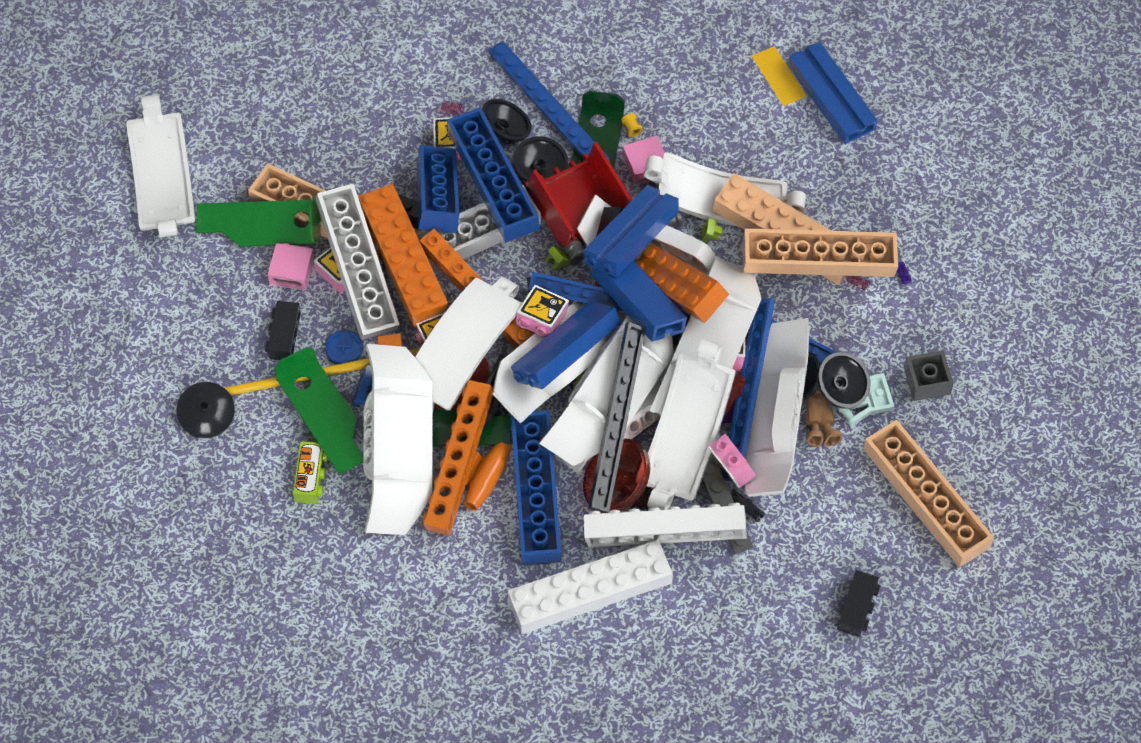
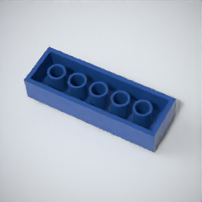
[417,145,459,233]

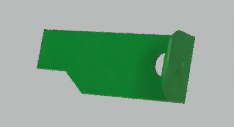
[196,197,320,247]
[274,347,363,475]

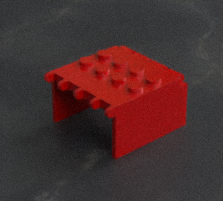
[523,142,633,248]

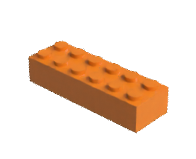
[635,244,729,324]

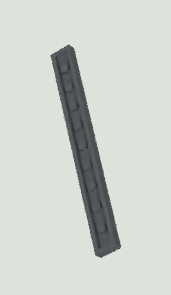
[658,375,753,555]

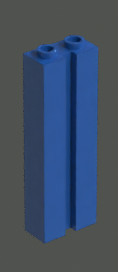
[788,42,877,144]
[584,185,679,278]
[590,260,687,342]
[511,301,621,389]

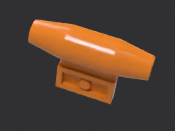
[448,442,512,511]

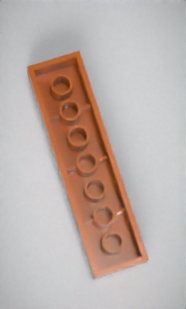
[358,183,449,327]

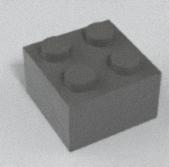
[904,350,954,401]

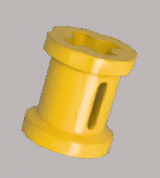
[621,113,643,137]

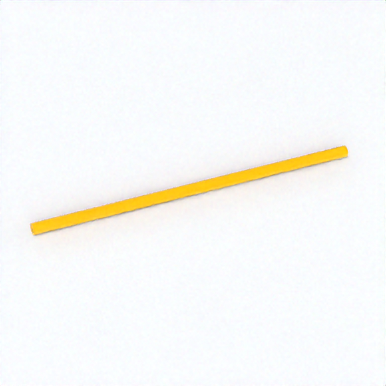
[224,347,421,396]

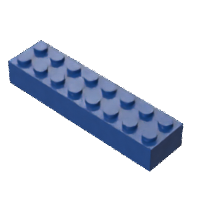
[447,107,540,243]
[511,411,561,565]

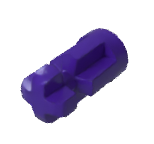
[897,262,912,285]

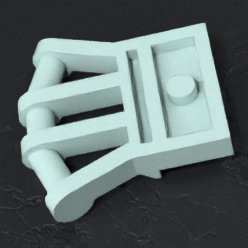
[836,373,895,427]

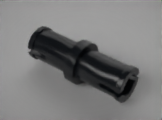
[730,489,765,522]

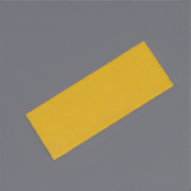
[752,46,807,106]

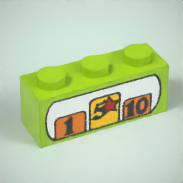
[293,441,328,504]

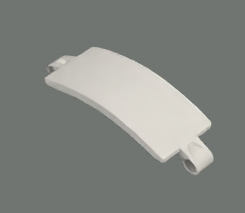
[126,94,195,238]
[644,153,806,226]
[415,277,522,413]
[638,339,735,510]

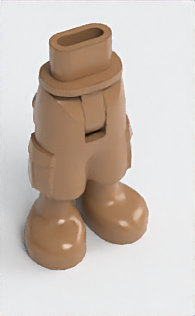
[805,388,843,447]

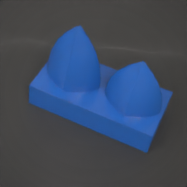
[351,365,372,407]

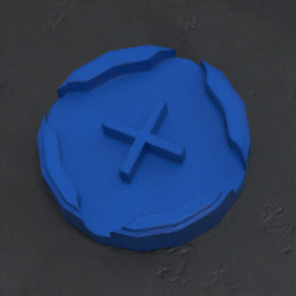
[325,330,363,365]

